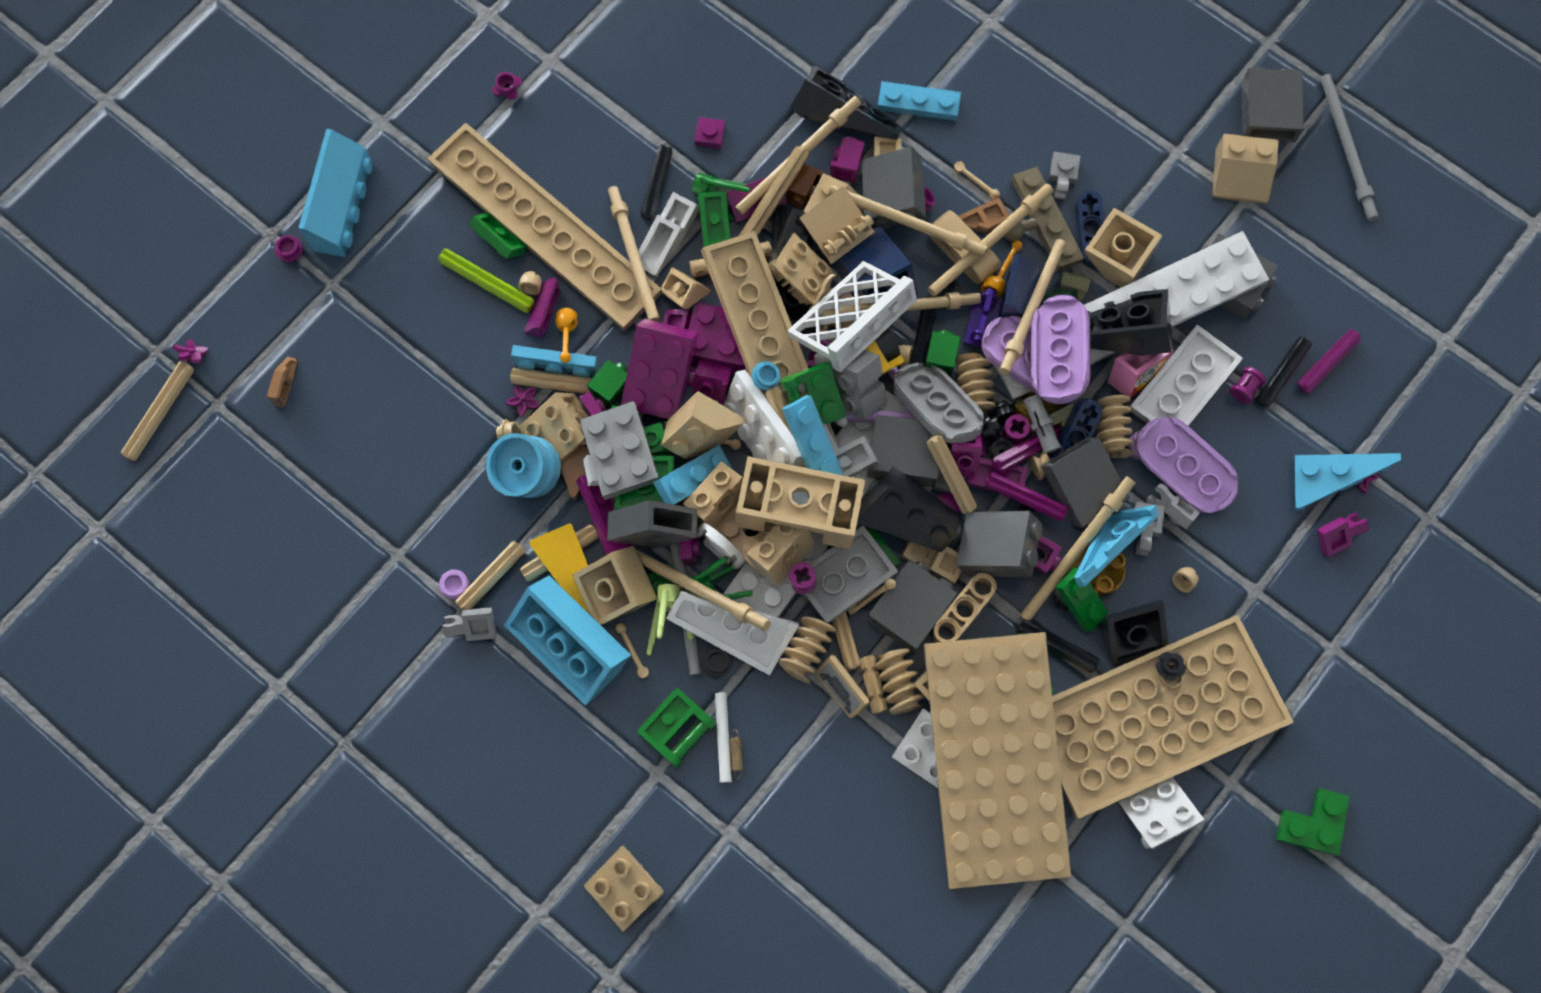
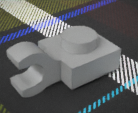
[1049,152,1080,200]
[1146,483,1201,529]
[1133,502,1165,557]
[442,607,497,641]

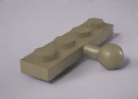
[1004,167,1084,272]

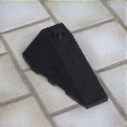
[790,65,902,140]

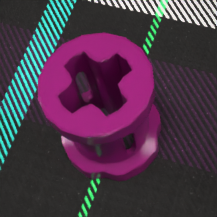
[1229,367,1266,404]
[1002,414,1030,446]
[789,562,817,595]

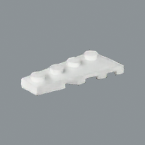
[666,591,799,676]

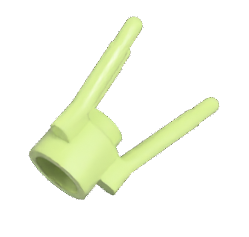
[646,584,694,656]

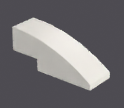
[639,192,700,277]

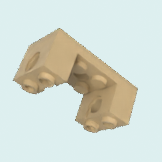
[735,456,865,549]
[683,461,815,587]

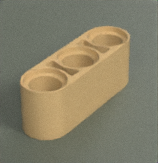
[929,210,1001,285]
[932,573,997,643]

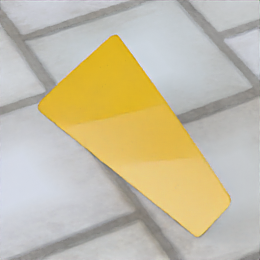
[529,523,590,614]

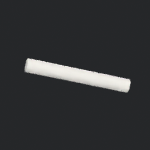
[715,692,732,783]

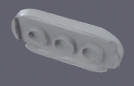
[893,363,984,444]

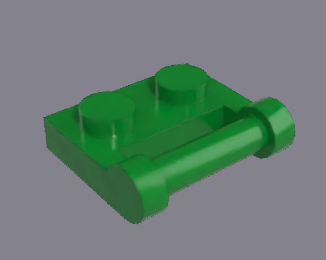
[780,362,846,425]
[637,687,717,768]

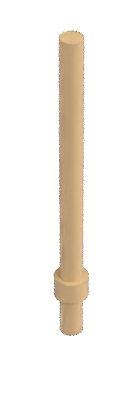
[735,96,862,215]
[828,184,988,256]
[928,184,1053,296]
[608,186,660,322]
[999,239,1066,375]
[820,292,981,317]
[1020,476,1135,621]
[635,549,771,631]

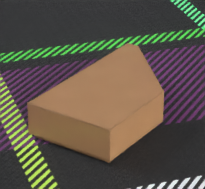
[958,197,1010,235]
[267,357,298,408]
[561,445,590,501]

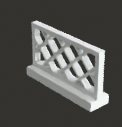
[787,261,917,372]

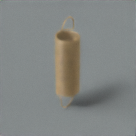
[729,729,743,779]

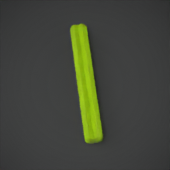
[438,249,535,313]

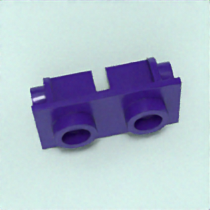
[963,289,1003,348]

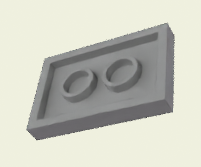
[580,401,659,500]
[797,526,898,624]

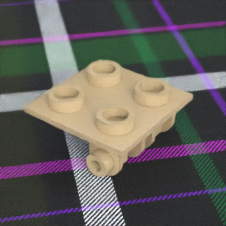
[799,186,874,264]
[768,233,833,306]
[583,845,664,932]

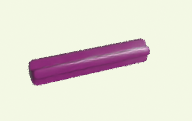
[1297,329,1361,393]
[992,426,1062,472]
[985,473,1068,521]

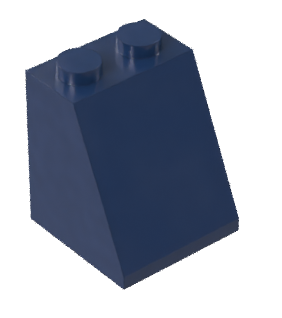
[834,226,918,304]

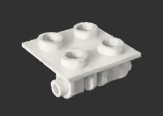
[892,708,938,788]
[1118,777,1204,849]

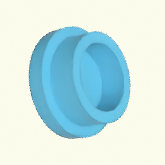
[751,361,781,391]

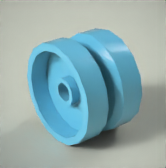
[486,433,561,498]

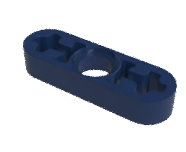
[1075,190,1104,268]
[1049,398,1102,459]

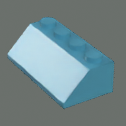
[299,129,373,257]
[504,576,631,706]

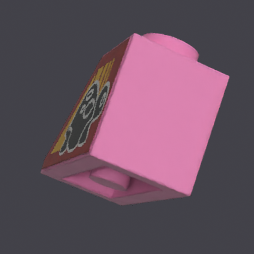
[1108,350,1174,398]

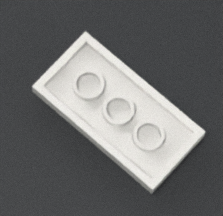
[1130,325,1243,426]
[723,370,803,467]

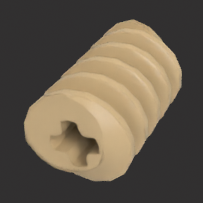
[956,353,996,414]
[1096,395,1134,458]
[778,616,836,684]
[875,649,925,715]

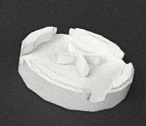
[697,523,745,569]

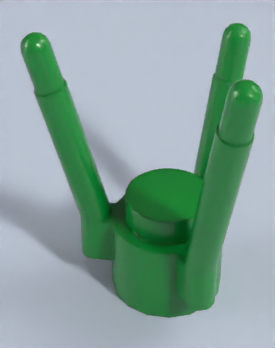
[692,172,750,221]
[687,556,753,600]

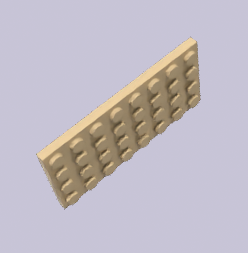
[1052,615,1294,820]
[924,632,1071,889]

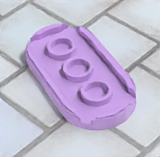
[1031,295,1090,404]
[982,316,1038,395]
[1136,417,1238,513]

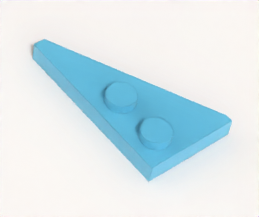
[1294,453,1401,511]
[1074,505,1159,587]

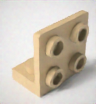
[519,393,589,462]

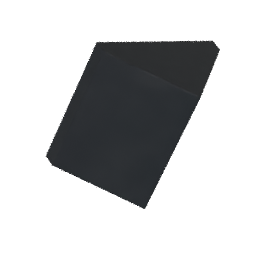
[1098,600,1168,667]

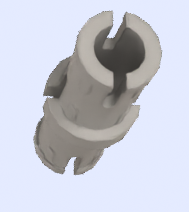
[1023,395,1062,454]

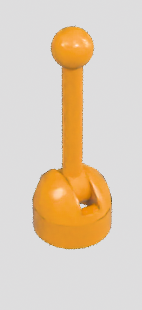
[981,240,1022,298]
[555,308,578,363]

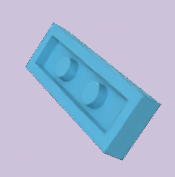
[877,81,961,121]
[511,345,599,377]
[782,396,844,476]
[653,445,732,505]

